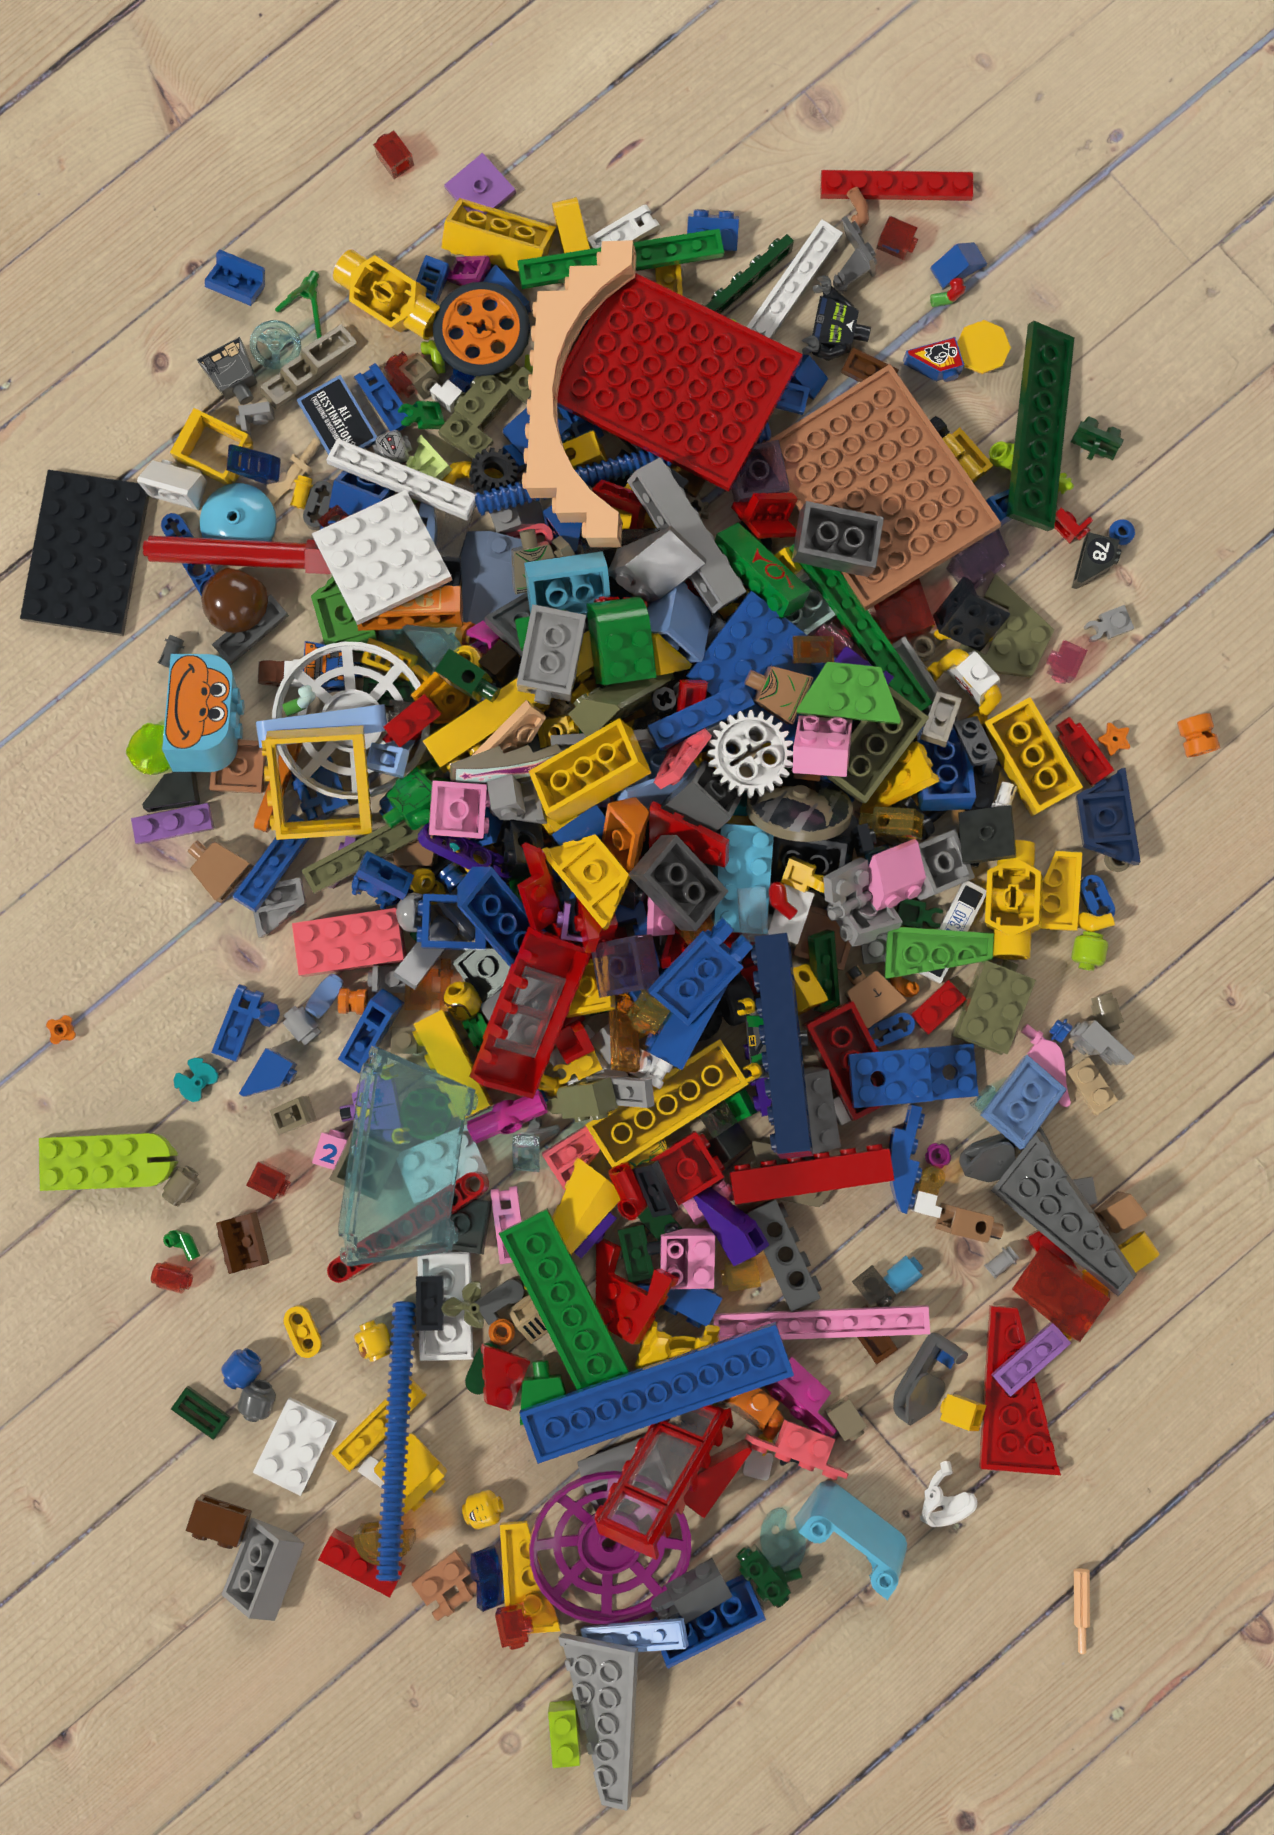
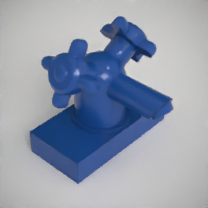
[352,851,414,910]

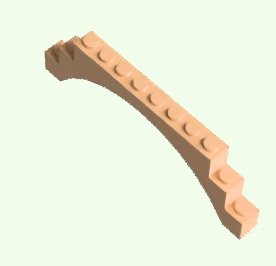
[522,240,636,547]

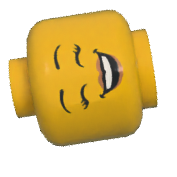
[462,1490,504,1530]

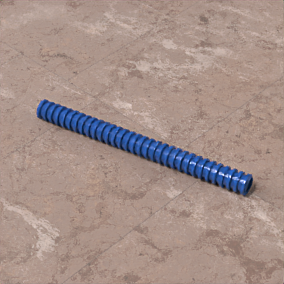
[376,1301,416,1581]

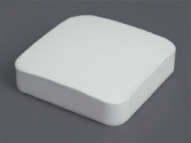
[743,1448,773,1480]

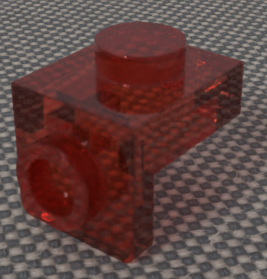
[384,351,415,398]

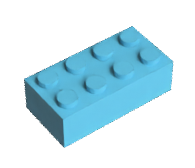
[709,823,774,934]

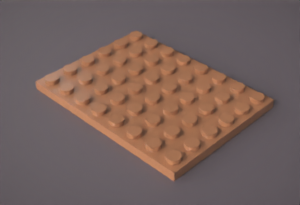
[758,364,1001,611]

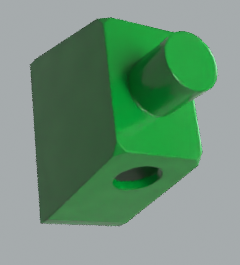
[520,1360,567,1425]

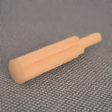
[1073,1568,1090,1654]

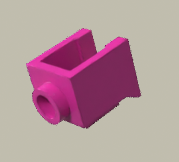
[466,621,507,655]

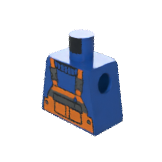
[303,641,364,693]

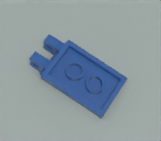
[648,917,753,1026]

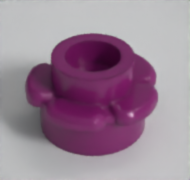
[925,1143,951,1169]

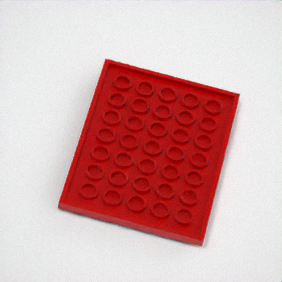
[557,273,803,492]

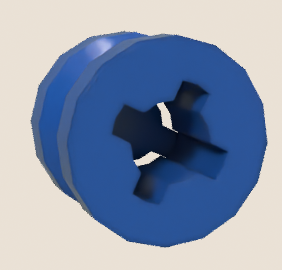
[436,862,467,893]

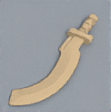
[262,438,322,506]

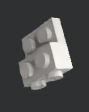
[827,895,903,947]
[1069,1020,1135,1066]

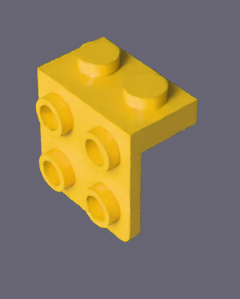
[374,1433,448,1514]

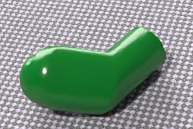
[163,1230,200,1261]

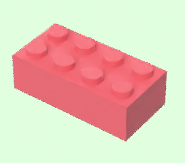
[292,908,406,977]

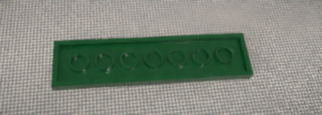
[1006,321,1075,532]

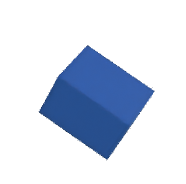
[935,1350,955,1369]

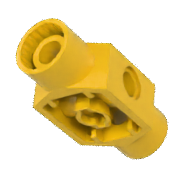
[333,249,440,340]
[985,840,1043,960]

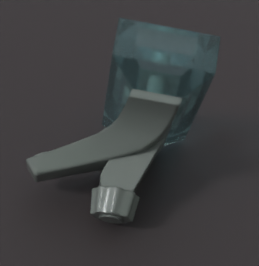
[512,1117,560,1172]

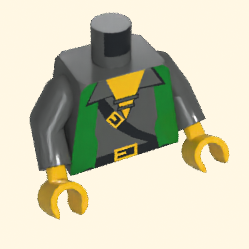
[737,998,808,1082]

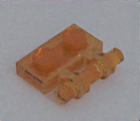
[404,958,454,1011]

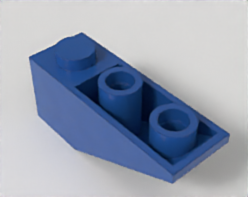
[637,1283,723,1328]

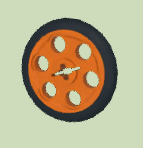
[433,282,530,376]

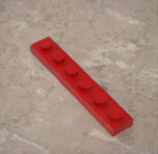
[820,170,973,201]

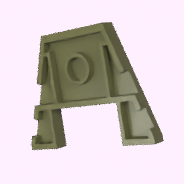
[959,575,1054,678]

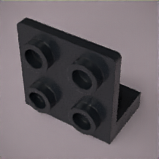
[933,576,1010,652]

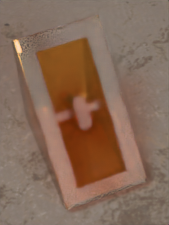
[792,636,834,664]

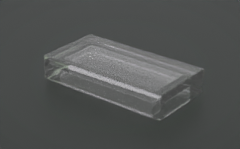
[737,886,768,942]

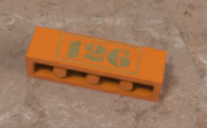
[357,585,463,631]

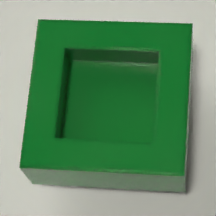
[722,1089,757,1124]

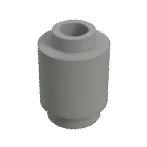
[283,1006,321,1045]

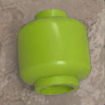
[1071,931,1108,971]

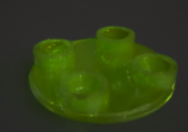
[126,723,171,775]

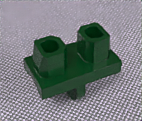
[1071,416,1124,461]

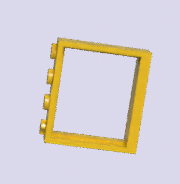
[261,725,373,840]

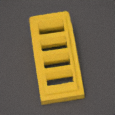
[360,638,418,681]

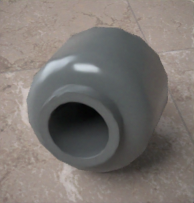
[237,1379,276,1422]

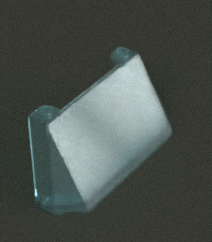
[338,1046,478,1266]

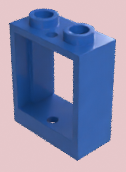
[417,894,487,951]

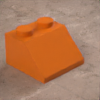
[602,797,649,873]

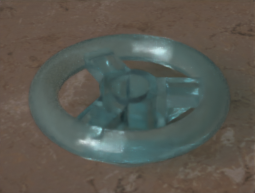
[249,320,301,369]

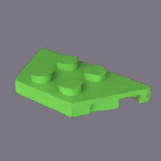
[311,576,378,656]
[796,662,901,724]

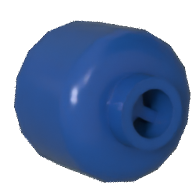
[221,1348,262,1390]

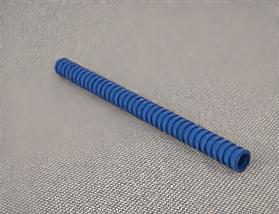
[475,422,771,516]

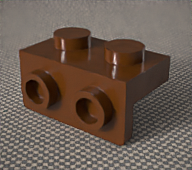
[216,1212,269,1274]

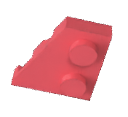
[542,1125,600,1190]

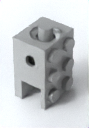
[517,604,586,705]

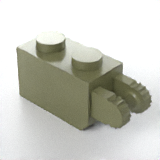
[547,1077,618,1122]

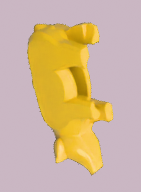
[635,1321,720,1369]

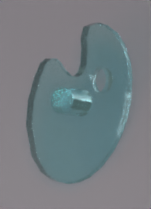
[760,1508,806,1572]

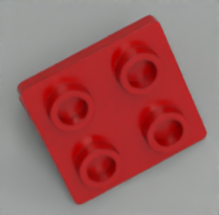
[731,492,798,539]

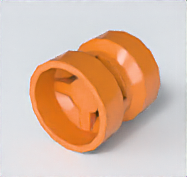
[338,988,368,1015]

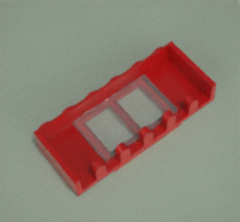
[469,927,592,1099]

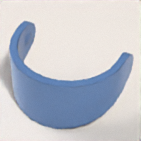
[305,974,344,1019]

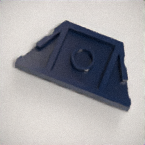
[1075,768,1141,866]

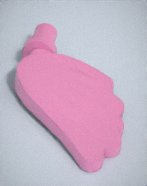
[1021,1024,1071,1107]

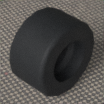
[718,975,756,1026]

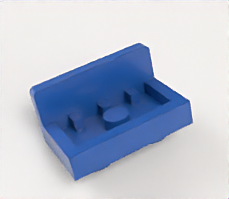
[687,209,739,251]
[205,249,265,306]

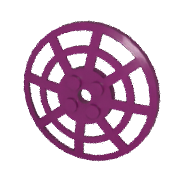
[529,1471,692,1625]

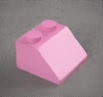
[862,839,926,911]

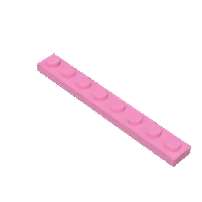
[714,1305,930,1341]

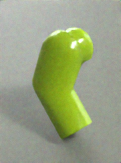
[421,339,446,374]

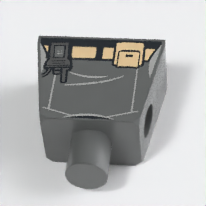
[197,337,257,405]

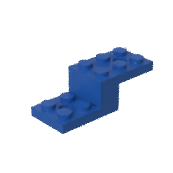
[847,1044,979,1108]

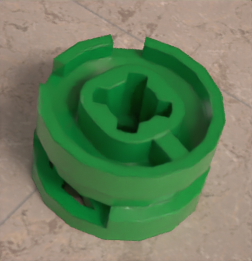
[462,1012,488,1053]

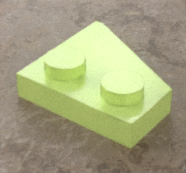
[406,435,452,504]

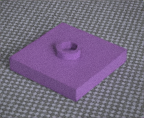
[444,153,516,215]

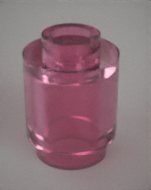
[815,622,855,658]

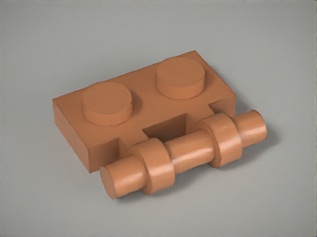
[411,1549,482,1621]

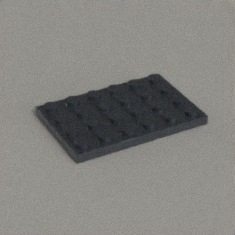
[20,470,149,636]

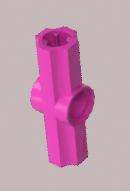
[467,1090,548,1144]

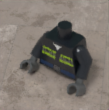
[802,275,871,361]

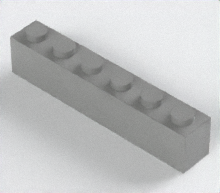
[627,457,746,615]

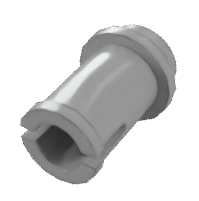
[984,1246,1019,1279]

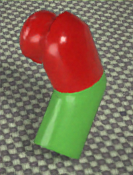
[930,278,966,307]

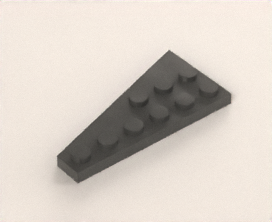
[991,1131,1137,1297]

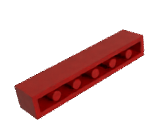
[729,1144,895,1205]

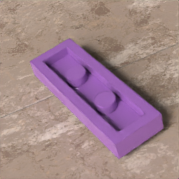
[131,803,214,845]
[991,1321,1071,1397]

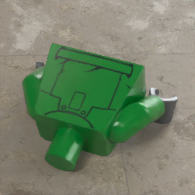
[382,767,433,830]

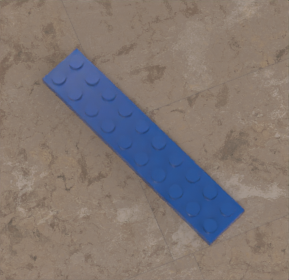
[519,1322,794,1464]

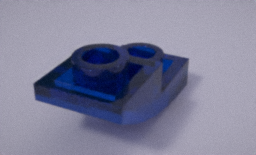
[471,1545,505,1612]

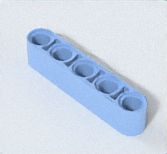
[256,704,387,748]

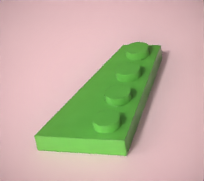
[884,927,994,979]

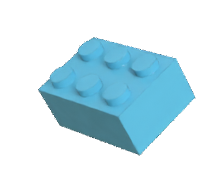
[524,551,610,617]

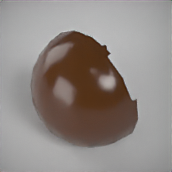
[201,568,268,633]

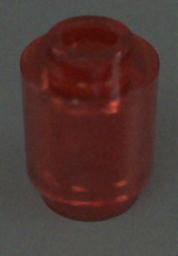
[151,1262,193,1294]

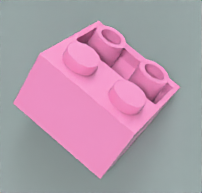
[793,715,852,777]
[660,1228,715,1289]

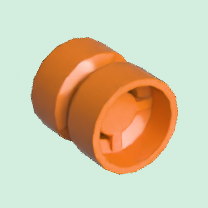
[1177,713,1220,758]

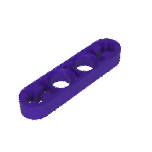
[418,823,513,883]

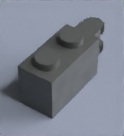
[651,1558,733,1624]

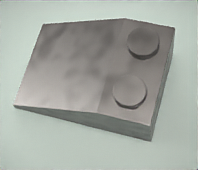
[608,526,707,604]

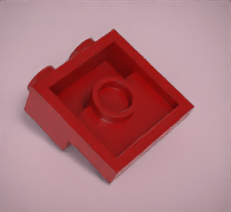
[650,1131,725,1206]

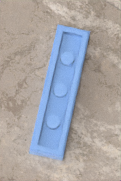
[581,1618,689,1652]

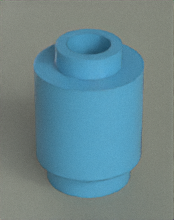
[883,1255,924,1294]

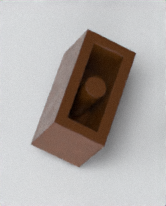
[185,1494,252,1549]

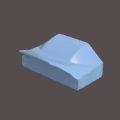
[367,740,415,778]

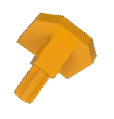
[410,665,470,724]

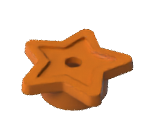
[1097,723,1130,756]

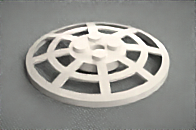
[272,642,430,799]

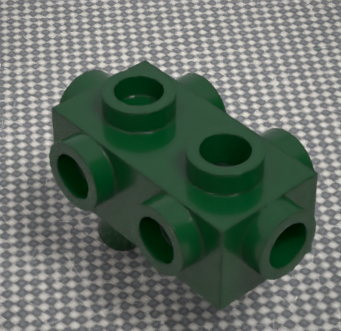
[736,1544,802,1608]

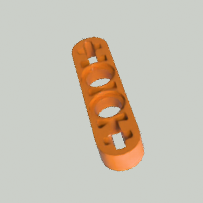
[254,743,302,833]

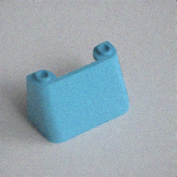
[794,1480,907,1600]

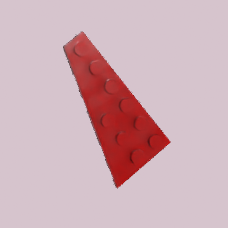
[979,1305,1061,1476]

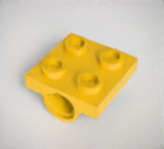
[942,427,993,483]

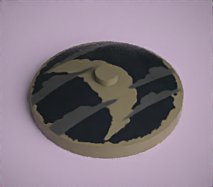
[746,774,853,842]

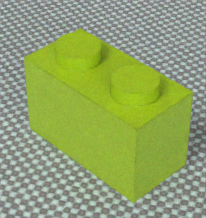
[548,1700,581,1768]

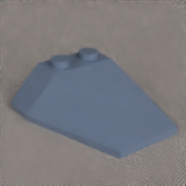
[461,531,556,648]

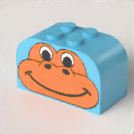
[162,654,245,772]

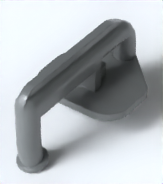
[959,1126,1053,1182]
[893,1333,968,1425]

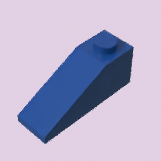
[338,988,405,1074]

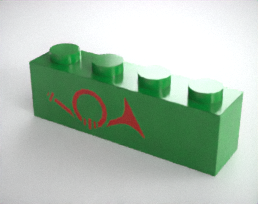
[715,522,810,619]

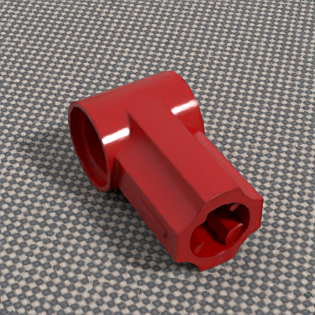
[608,1162,648,1220]

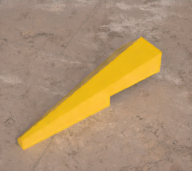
[524,1157,621,1290]

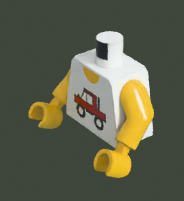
[927,649,1002,725]

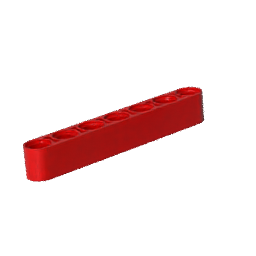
[327,1172,489,1283]

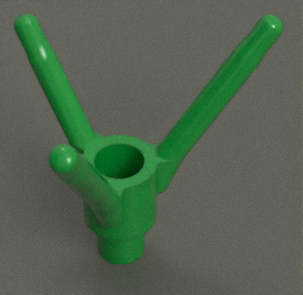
[275,270,322,339]

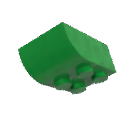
[586,597,657,685]

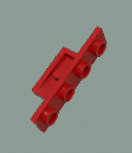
[517,843,561,937]

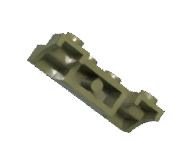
[438,363,532,459]

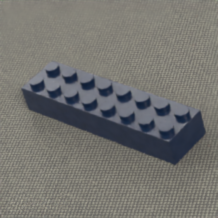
[751,933,813,1159]

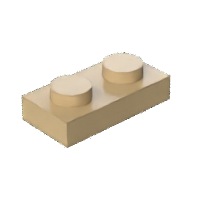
[1065,1057,1118,1115]

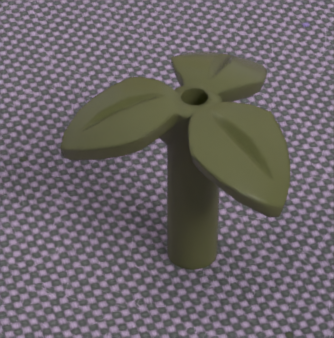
[441,1281,484,1328]

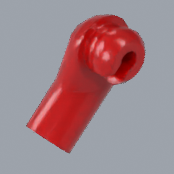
[769,882,798,920]

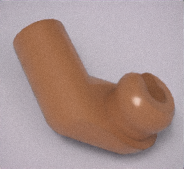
[847,187,869,228]

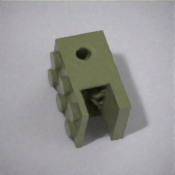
[951,960,1036,1055]

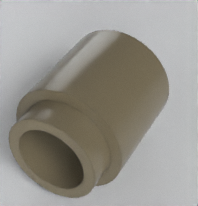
[1091,993,1124,1032]
[162,1166,200,1207]

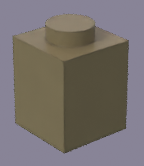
[825,1395,867,1441]

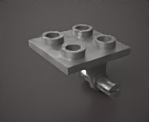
[833,216,877,294]

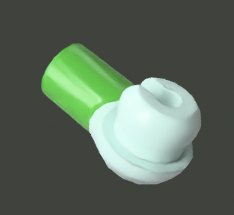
[282,685,316,717]

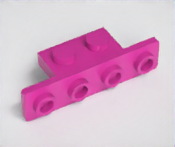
[764,1357,837,1437]

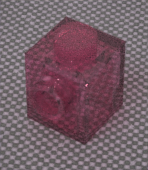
[1046,640,1088,684]

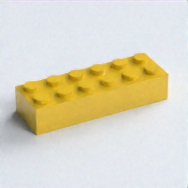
[585,1039,749,1167]

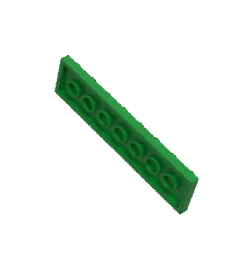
[499,1208,629,1390]

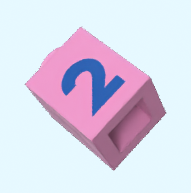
[312,1129,348,1170]

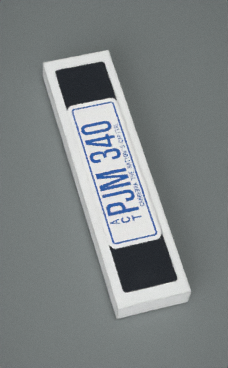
[919,881,986,984]

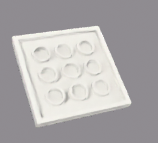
[312,490,452,625]

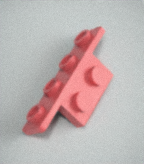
[745,1419,848,1480]

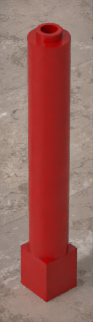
[143,536,331,574]

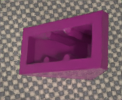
[447,255,492,286]

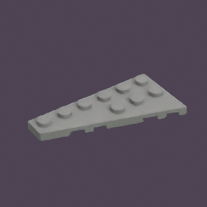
[558,1633,638,1811]

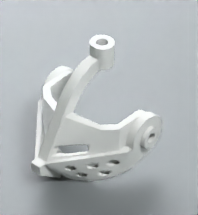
[920,1461,977,1527]

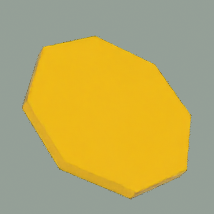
[957,320,1011,374]

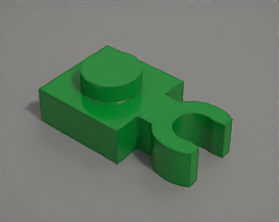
[398,401,445,429]

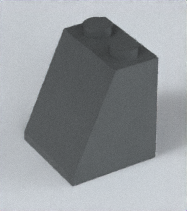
[661,759,743,832]

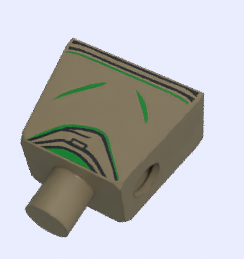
[511,529,555,595]

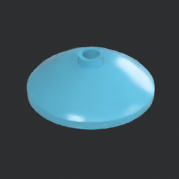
[200,483,277,541]

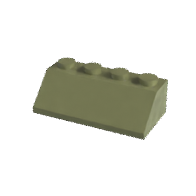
[568,673,675,737]

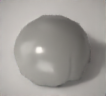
[396,893,423,932]

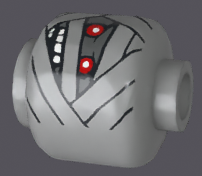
[373,430,412,464]

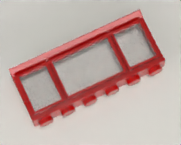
[594,1404,734,1560]

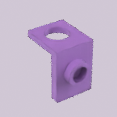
[556,901,582,942]

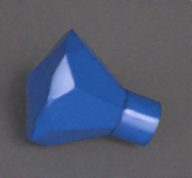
[251,1001,280,1027]

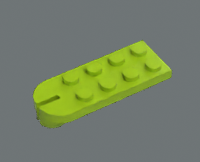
[39,1133,178,1191]

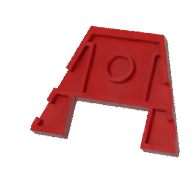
[595,1238,679,1345]

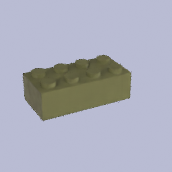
[824,686,929,803]

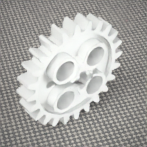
[707,710,793,798]

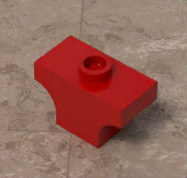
[574,898,618,953]

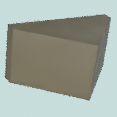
[269,1096,317,1135]

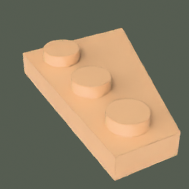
[472,700,546,756]

